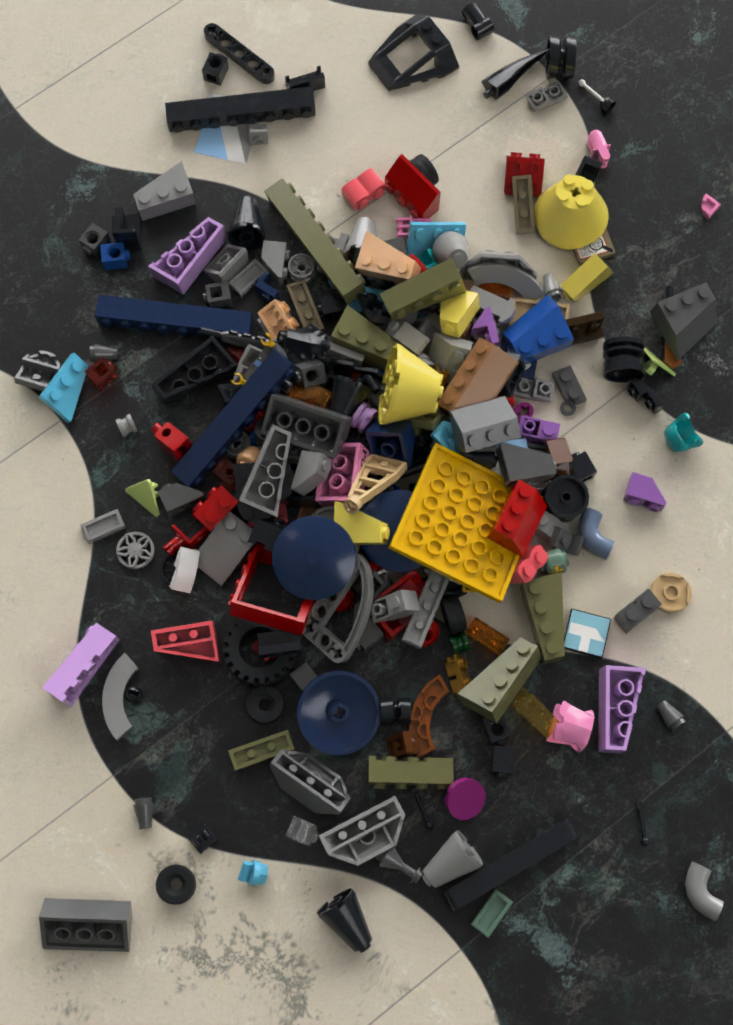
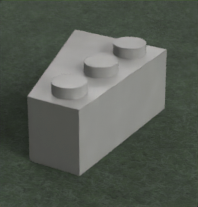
[133,161,196,221]

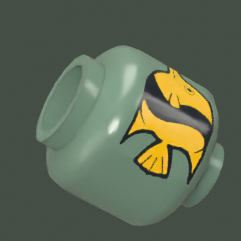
[539,548,569,575]

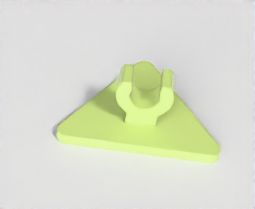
[644,347,676,376]
[125,479,160,517]

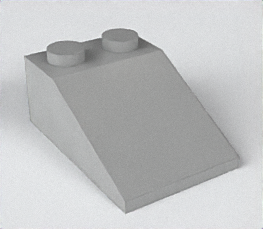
[198,512,256,587]

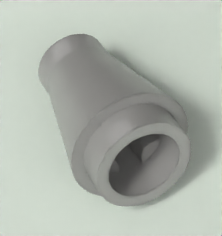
[543,273,563,302]

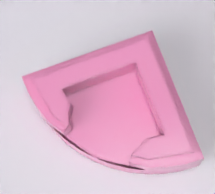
[701,194,721,220]

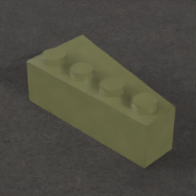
[380,258,466,320]
[331,305,412,371]
[520,572,565,665]
[457,637,542,724]
[369,756,454,790]

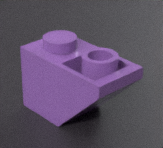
[519,415,560,445]
[623,472,666,512]

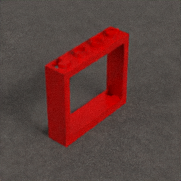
[228,543,315,636]

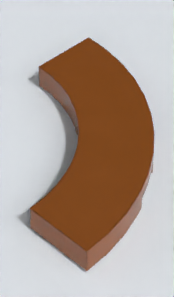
[409,674,450,759]

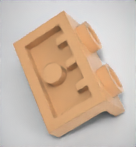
[257,299,300,339]

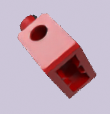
[152,422,193,462]

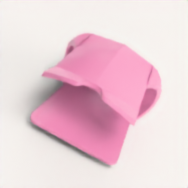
[546,701,595,753]

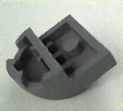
[14,351,60,391]

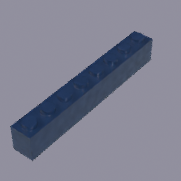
[95,295,253,340]
[171,349,296,488]

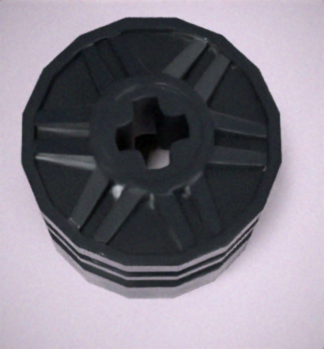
[603,336,645,383]

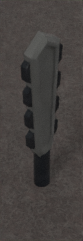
[200,327,289,354]

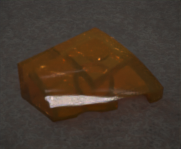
[287,383,331,408]

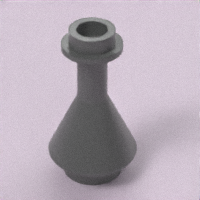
[376,847,423,883]

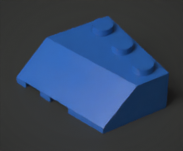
[502,295,574,365]

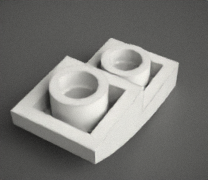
[169,546,200,593]

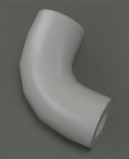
[685,862,724,921]

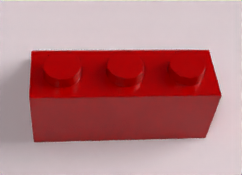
[385,154,441,218]
[487,480,547,558]

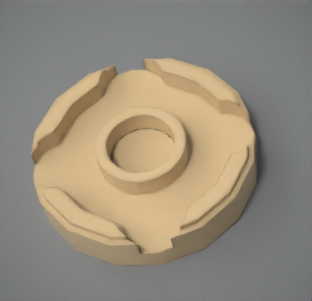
[650,572,692,613]

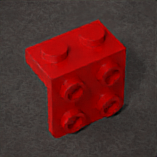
[504,152,545,197]
[192,485,239,532]

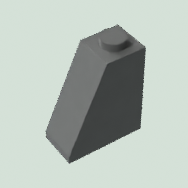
[495,443,557,488]

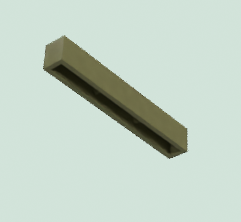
[264,178,366,305]

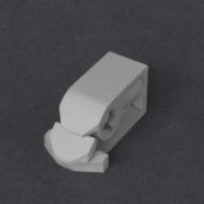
[470,285,516,325]

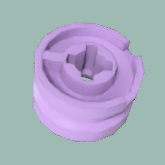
[351,402,378,434]

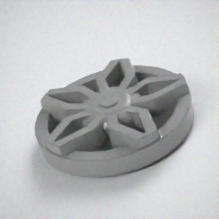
[116,532,155,569]

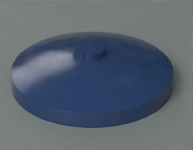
[361,490,422,572]
[272,516,356,600]
[297,670,381,755]

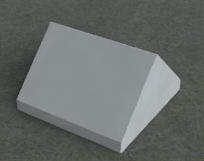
[202,244,249,283]

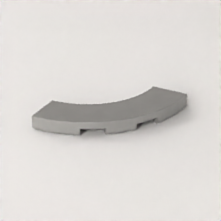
[468,262,544,300]
[102,653,139,741]

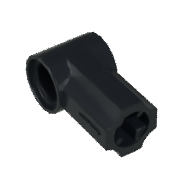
[462,2,495,40]

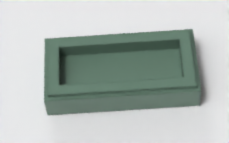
[470,889,513,938]

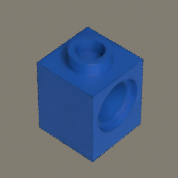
[100,242,130,270]

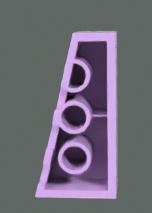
[148,217,228,295]
[42,623,119,708]
[598,665,646,754]

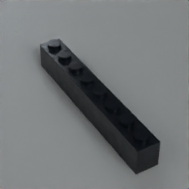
[165,86,316,133]

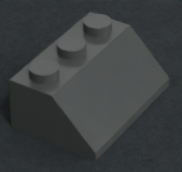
[449,396,521,453]

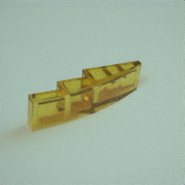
[510,686,560,739]

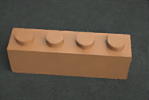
[438,337,519,416]

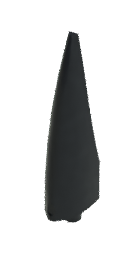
[481,50,546,100]

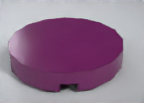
[444,777,486,820]

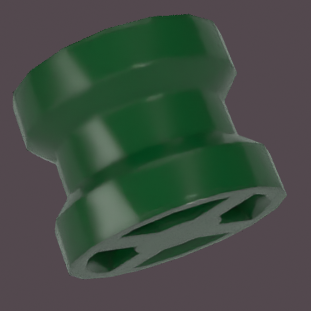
[448,631,471,654]

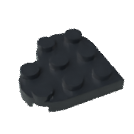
[234,462,295,523]

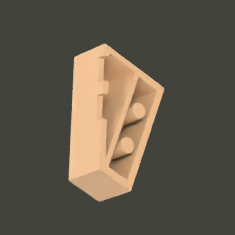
[355,230,421,283]

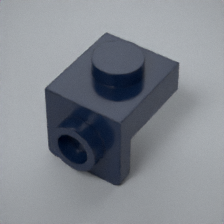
[255,271,279,303]

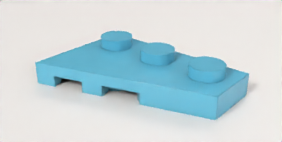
[406,222,466,256]
[39,353,89,423]

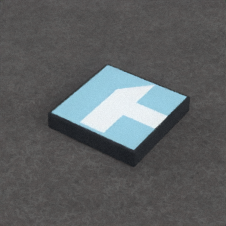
[564,608,611,659]

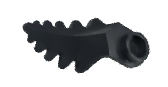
[276,326,331,361]

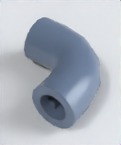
[578,507,614,560]

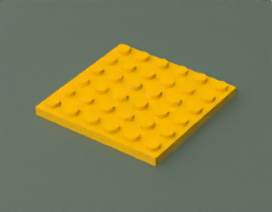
[388,442,543,603]

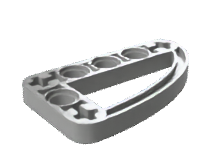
[303,553,374,663]

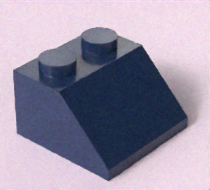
[365,420,415,468]

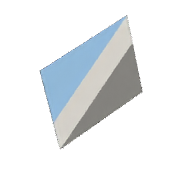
[194,94,259,164]

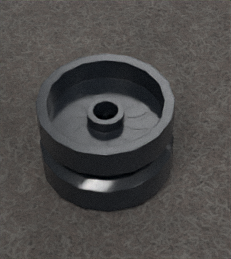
[545,36,577,79]
[541,474,589,523]

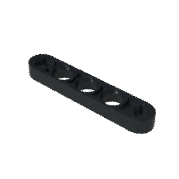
[204,23,275,84]

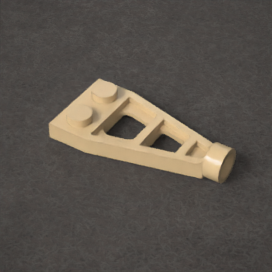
[343,454,407,514]

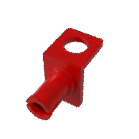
[162,524,208,556]

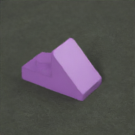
[471,306,499,347]

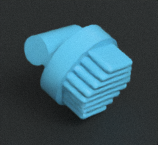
[238,860,268,886]

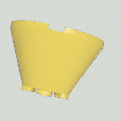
[534,174,609,250]
[378,344,444,425]

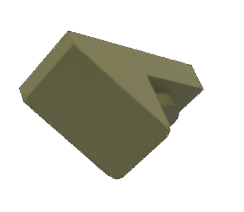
[405,413,443,436]

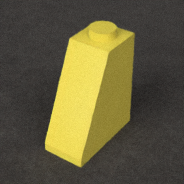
[560,253,614,302]
[440,291,480,338]
[334,502,390,545]

